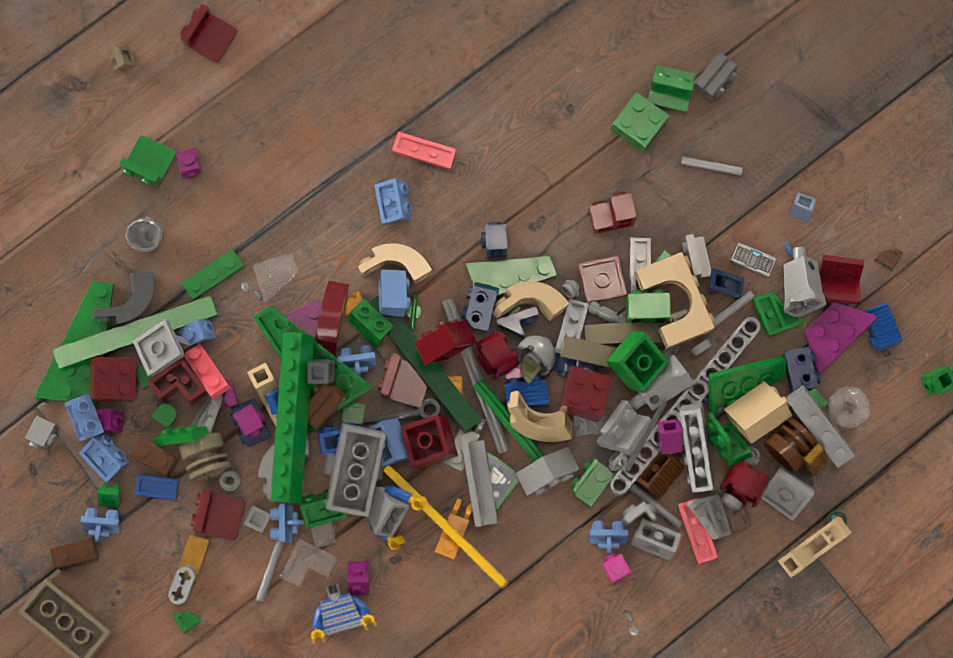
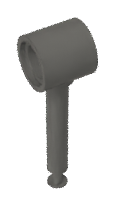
[363,399,442,425]

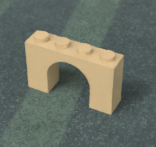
[634,252,715,350]

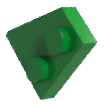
[751,292,805,338]

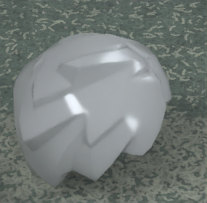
[125,216,163,253]

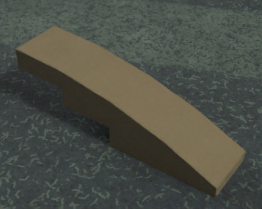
[584,322,669,347]
[560,336,617,371]

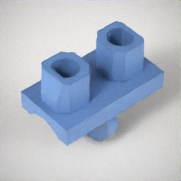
[337,345,377,377]
[270,504,304,543]
[80,508,121,543]
[589,521,628,555]

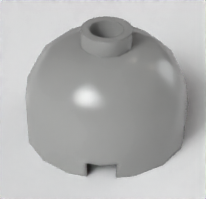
[515,335,557,376]

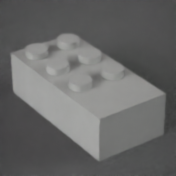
[325,423,386,517]

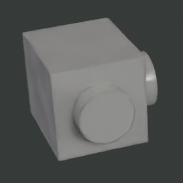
[25,416,58,450]

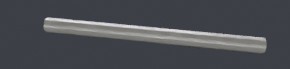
[442,299,509,454]

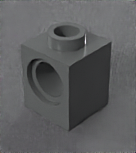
[308,359,335,384]

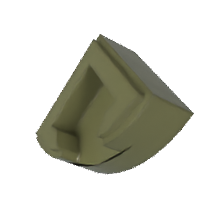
[520,355,542,384]

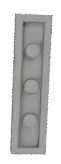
[462,440,498,527]

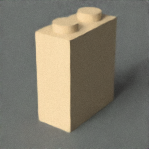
[724,382,792,444]

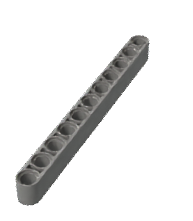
[609,317,760,496]

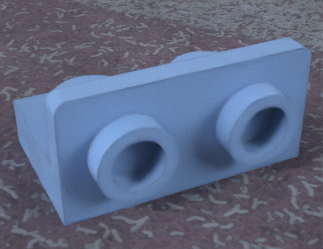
[374,178,413,225]
[64,394,104,442]
[79,433,130,483]

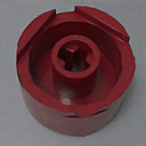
[473,331,519,380]
[720,461,769,508]

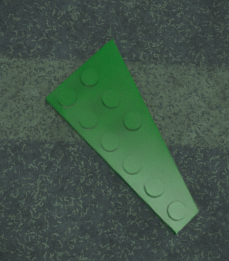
[34,281,114,406]
[253,305,373,413]

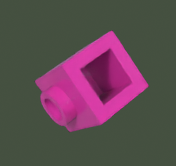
[601,553,631,584]

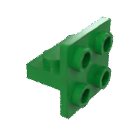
[648,65,695,113]

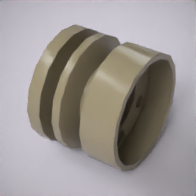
[179,433,232,482]

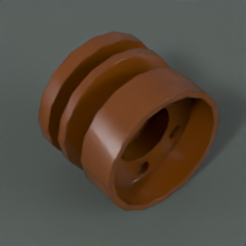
[763,418,818,473]

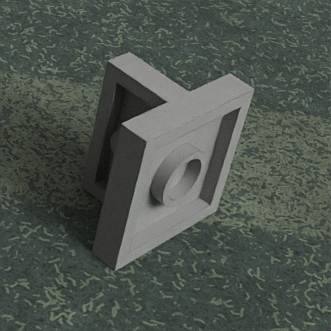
[133,320,189,377]
[597,400,651,454]
[762,466,815,521]

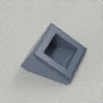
[789,192,817,222]

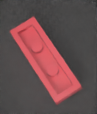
[392,132,456,170]
[184,343,230,400]
[677,498,718,565]

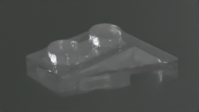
[253,253,298,303]

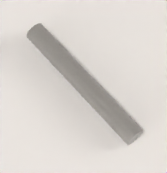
[681,157,743,176]
[706,291,755,334]
[629,483,683,529]
[255,540,284,602]

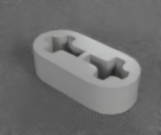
[168,565,197,604]

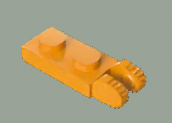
[435,498,472,560]

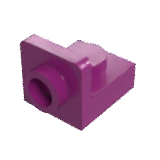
[176,148,202,179]
[222,379,239,410]

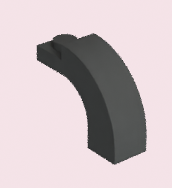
[91,271,154,326]

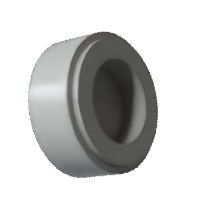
[690,339,711,356]
[721,493,742,511]

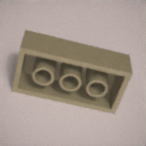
[18,579,114,658]

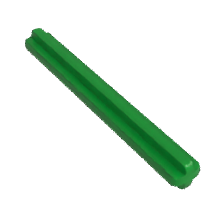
[473,379,545,462]

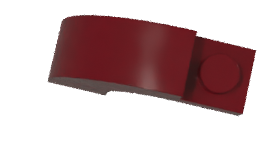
[316,281,349,356]

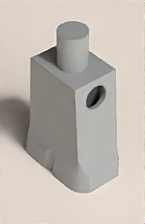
[784,247,826,317]
[629,355,695,411]

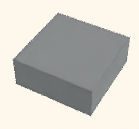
[244,506,271,534]

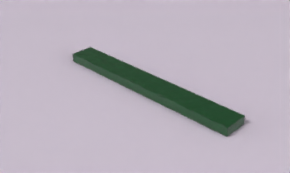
[368,295,482,433]

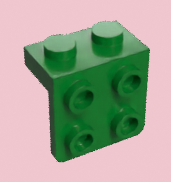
[119,135,176,188]
[706,412,752,466]

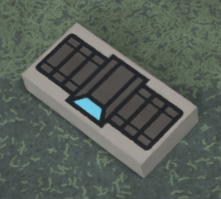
[730,242,776,278]

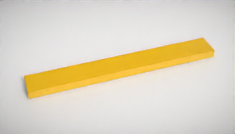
[383,465,509,589]

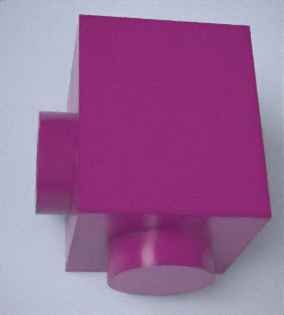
[233,404,266,439]
[658,419,683,454]

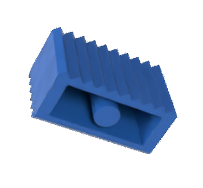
[864,303,903,352]
[504,376,549,411]

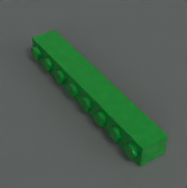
[270,333,314,503]

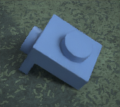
[179,319,216,348]

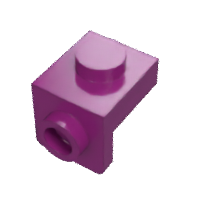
[96,409,124,433]
[347,561,369,595]

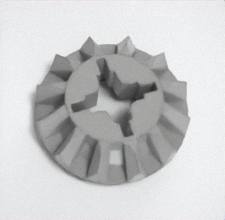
[608,451,634,471]

